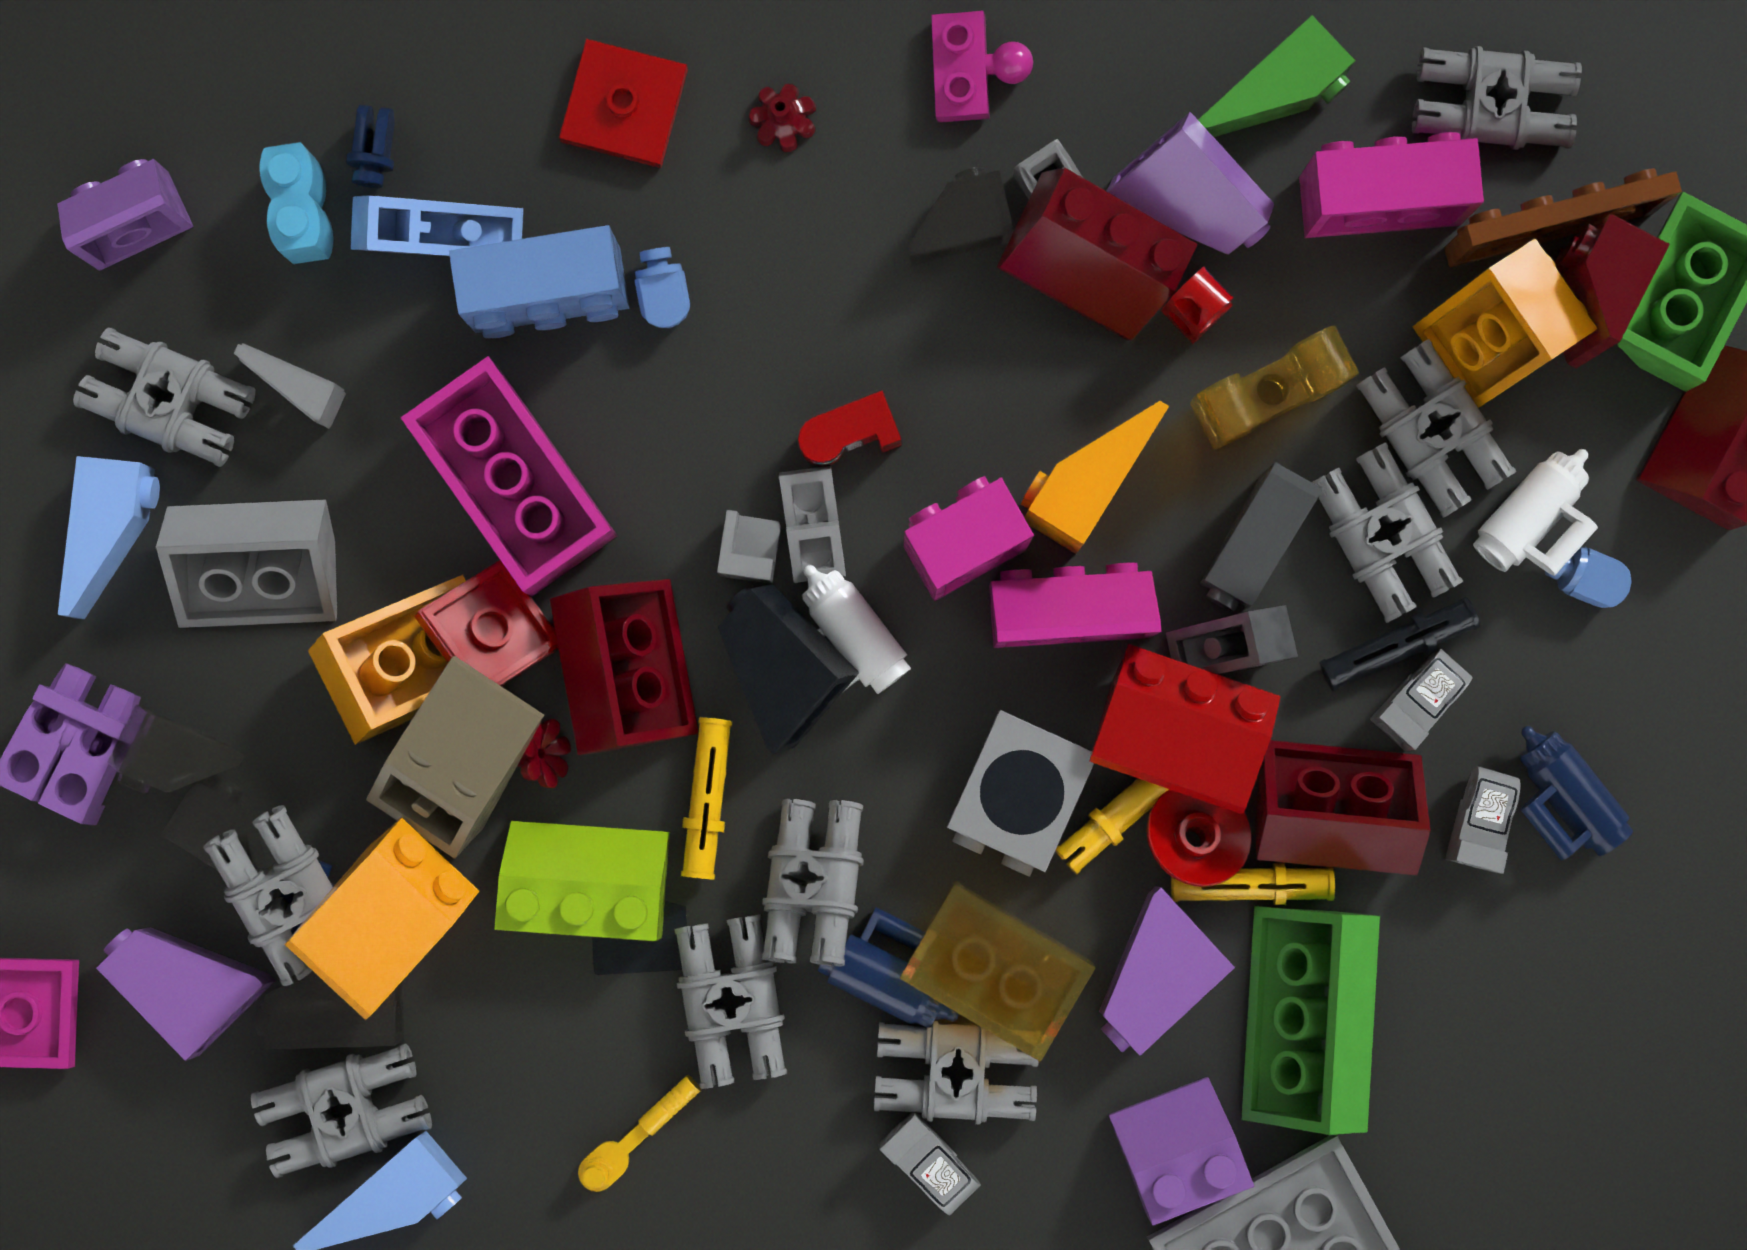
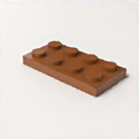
[1444,168,1682,268]

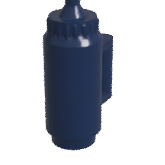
[1520,726,1633,861]
[817,907,959,1028]

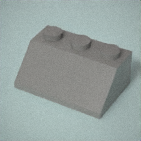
[156,500,337,628]

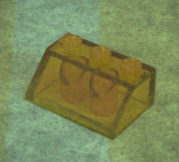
[900,880,1096,1062]

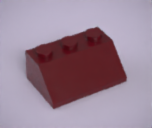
[997,168,1198,341]
[1552,214,1670,369]
[1636,345,1747,531]
[550,579,699,755]
[1255,740,1431,875]

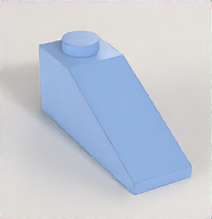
[351,196,523,256]
[58,456,160,619]
[293,1130,467,1250]

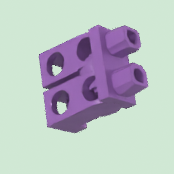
[0,663,141,825]

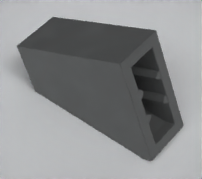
[1199,462,1323,612]

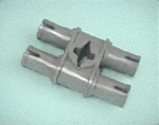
[1412,46,1582,150]
[73,327,256,467]
[1356,339,1517,518]
[1312,442,1463,623]
[762,799,864,966]
[203,805,333,986]
[674,914,787,1089]
[874,1020,1040,1125]
[251,1043,432,1178]

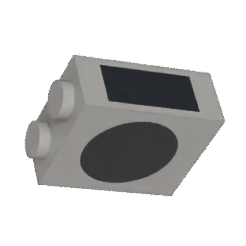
[946,710,1094,877]

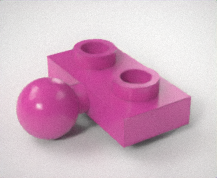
[932,11,1033,123]

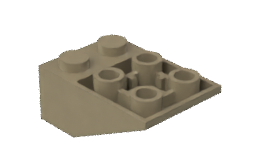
[366,656,544,859]

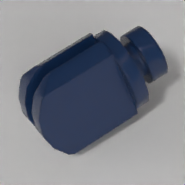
[346,105,395,188]

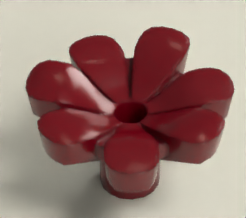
[749,84,816,152]
[517,719,571,788]

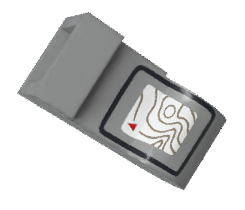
[1370,648,1473,751]
[1445,766,1521,874]
[879,1112,981,1216]

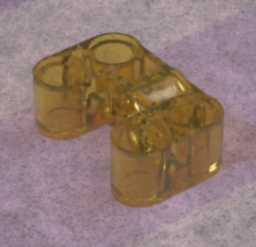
[1190,325,1359,450]

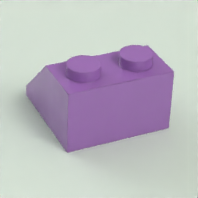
[57,159,194,271]
[1108,1077,1255,1225]

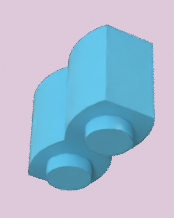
[260,142,334,264]

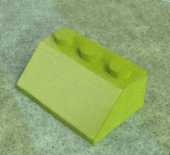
[495,821,670,941]

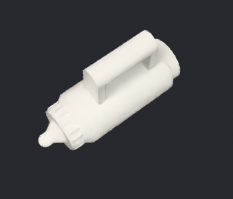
[1473,449,1598,576]
[802,565,911,694]

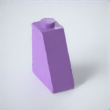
[1107,112,1274,255]
[1099,886,1235,1056]
[96,927,276,1061]

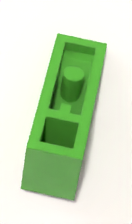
[1198,15,1356,137]

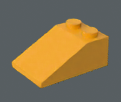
[1412,238,1598,408]
[1021,401,1169,554]
[308,575,466,745]
[284,818,479,1020]

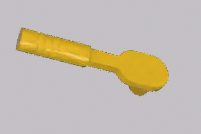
[578,1075,701,1192]

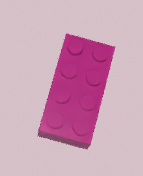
[400,356,618,597]

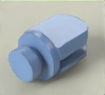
[634,247,690,328]
[1545,547,1632,608]

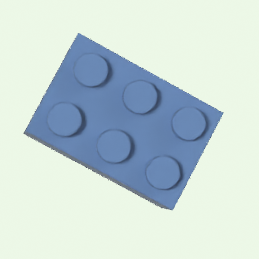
[449,225,630,338]

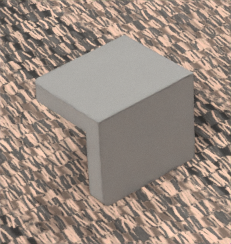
[717,510,781,584]

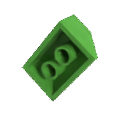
[1617,192,1747,392]

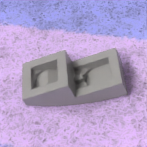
[779,466,846,583]

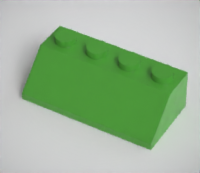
[1241,906,1380,1135]

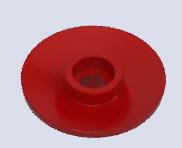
[1147,789,1251,887]

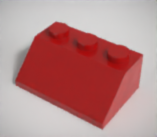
[1089,644,1281,814]

